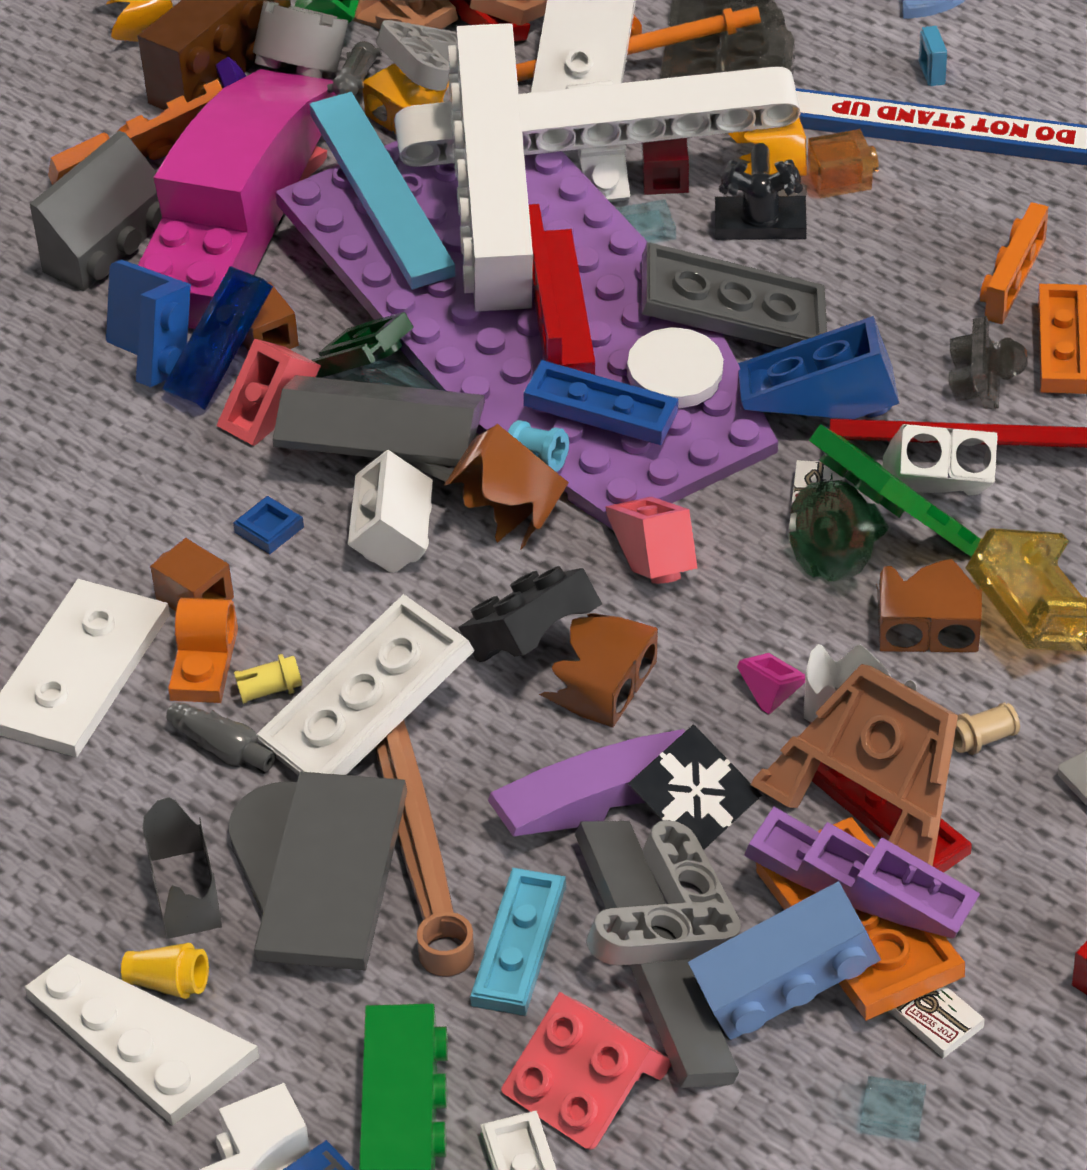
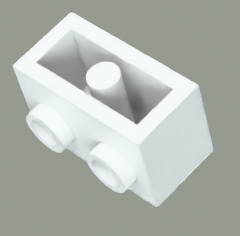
[348,450,433,573]

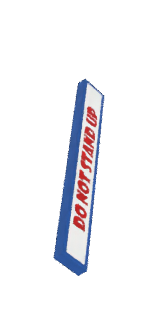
[795,88,1087,165]

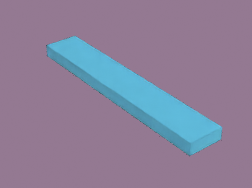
[310,91,455,289]

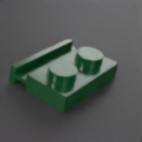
[311,312,414,378]

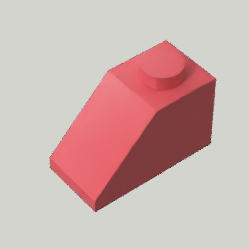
[216,338,321,446]
[606,497,697,584]

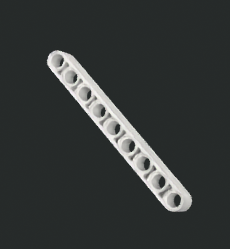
[394,67,801,167]

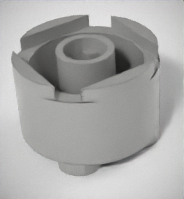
[253,1,348,78]

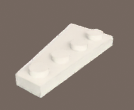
[25,954,259,1126]

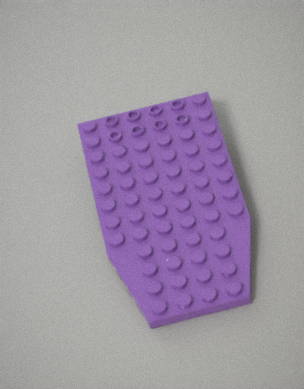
[276,140,778,529]

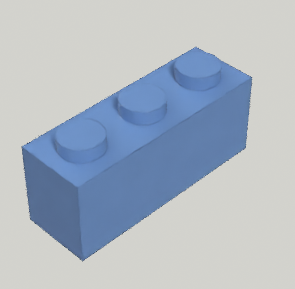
[688,881,881,1040]

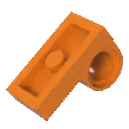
[168,597,238,703]

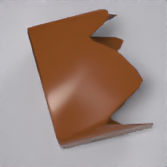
[444,423,569,550]
[876,559,982,652]
[539,613,658,727]

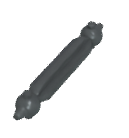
[327,41,382,96]

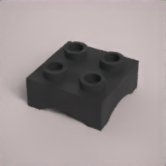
[458,566,602,662]

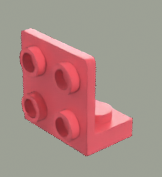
[501,992,671,1150]

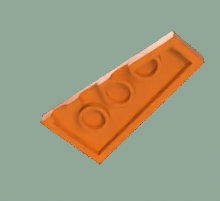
[48,79,222,185]

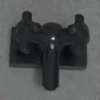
[715,143,807,240]

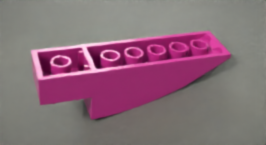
[138,69,336,334]

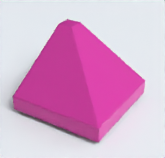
[737,653,806,714]

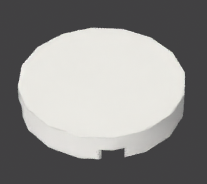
[627,327,724,408]

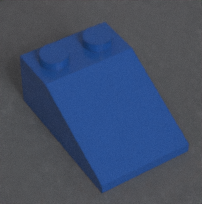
[738,316,900,419]

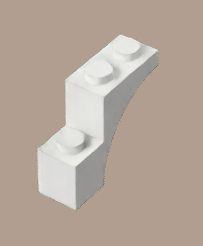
[199,1083,310,1170]

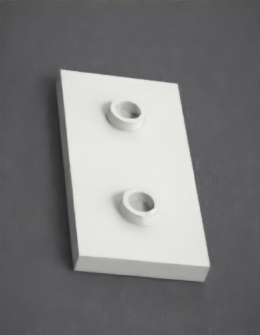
[531,0,636,93]
[0,579,170,758]
[257,594,474,776]

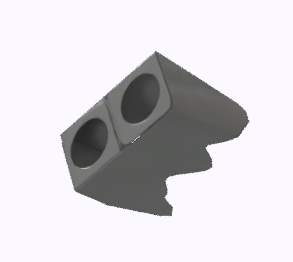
[143,797,222,939]

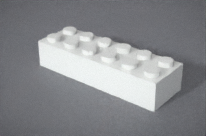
[448,23,533,311]

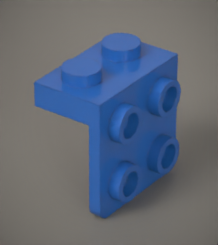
[106,260,191,387]

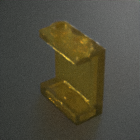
[965,528,1087,651]

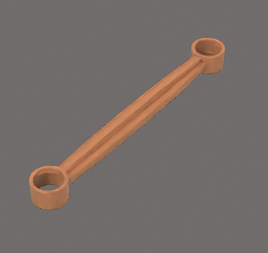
[375,720,475,976]

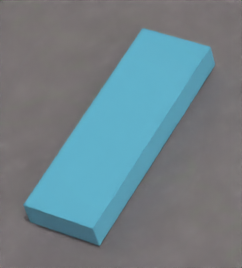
[470,867,566,1016]

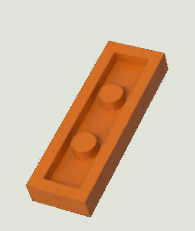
[980,202,1049,324]
[1038,283,1087,394]

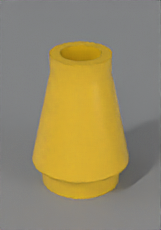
[121,943,209,999]

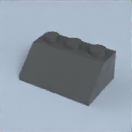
[30,131,162,291]

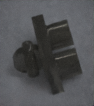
[948,316,1028,409]

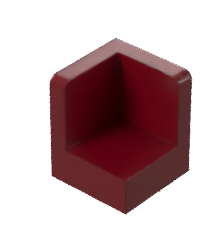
[642,138,689,195]

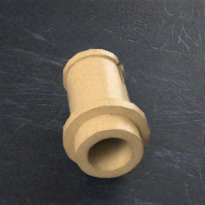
[953,702,1020,755]

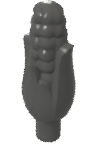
[166,702,276,771]

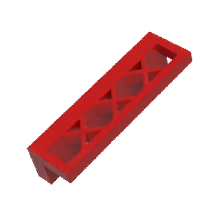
[529,204,595,375]

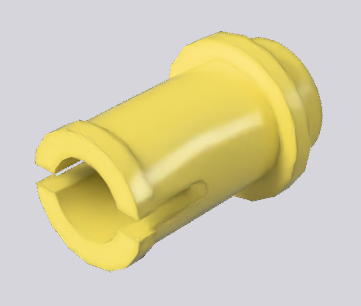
[234,654,303,704]

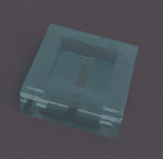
[860,1076,927,1142]

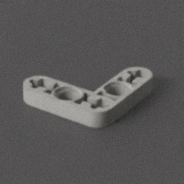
[376,20,457,91]
[586,820,741,965]

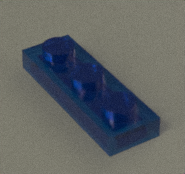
[162,266,273,410]

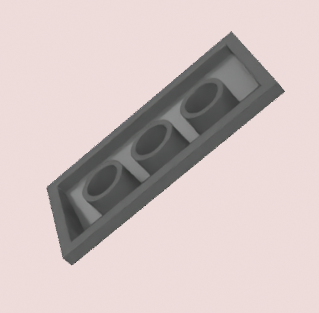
[273,375,485,466]

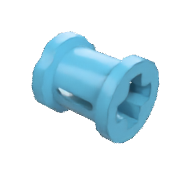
[508,420,569,472]

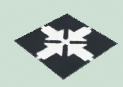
[628,724,762,850]

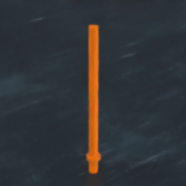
[516,6,761,81]

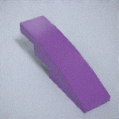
[488,729,685,837]
[744,807,980,939]

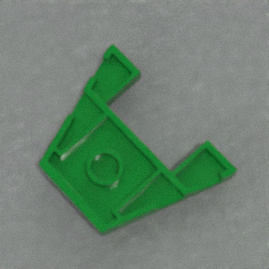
[809,424,988,559]

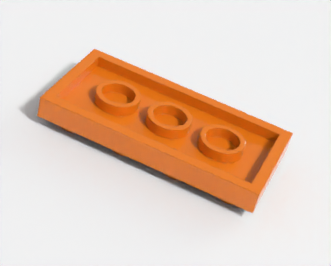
[756,817,965,1021]

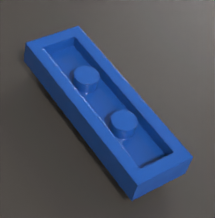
[524,360,678,445]

